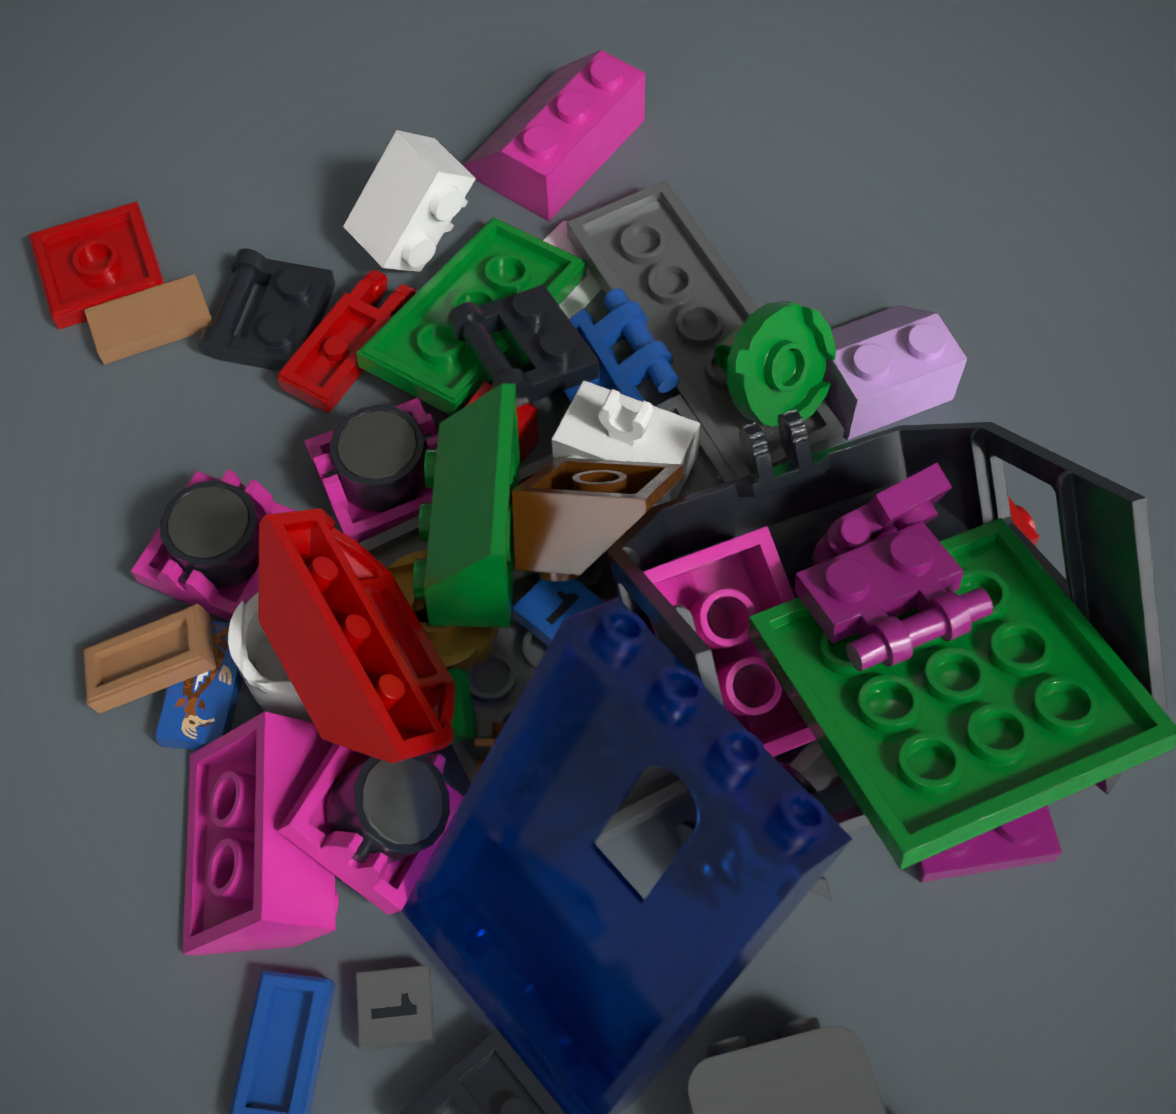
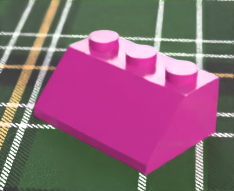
[463,50,645,221]
[643,526,816,770]
[182,711,339,956]

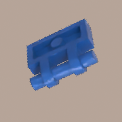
[564,288,680,403]

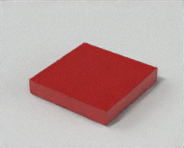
[29,201,165,330]

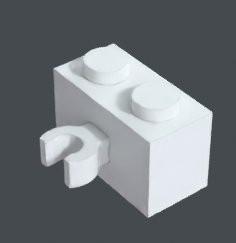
[343,130,476,272]
[552,381,700,507]

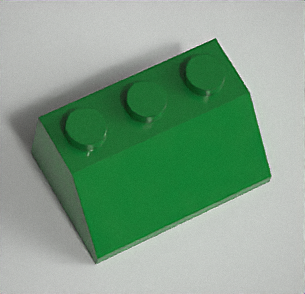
[413,383,520,628]

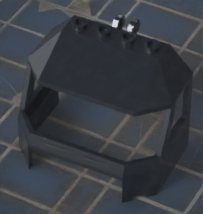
[607,409,1167,900]

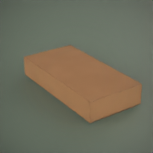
[84,274,213,365]
[83,604,216,714]

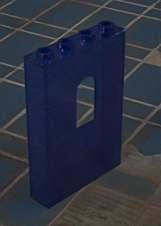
[401,597,853,1114]

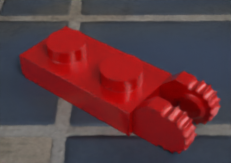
[277,269,417,414]

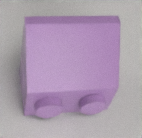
[822,305,967,440]

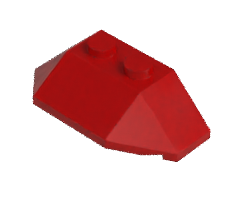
[258,508,455,763]

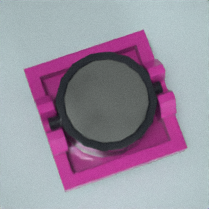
[304,398,438,543]
[131,469,296,622]
[277,744,465,915]

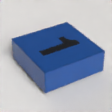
[512,579,606,657]

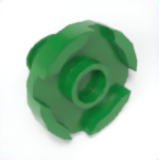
[714,301,836,427]

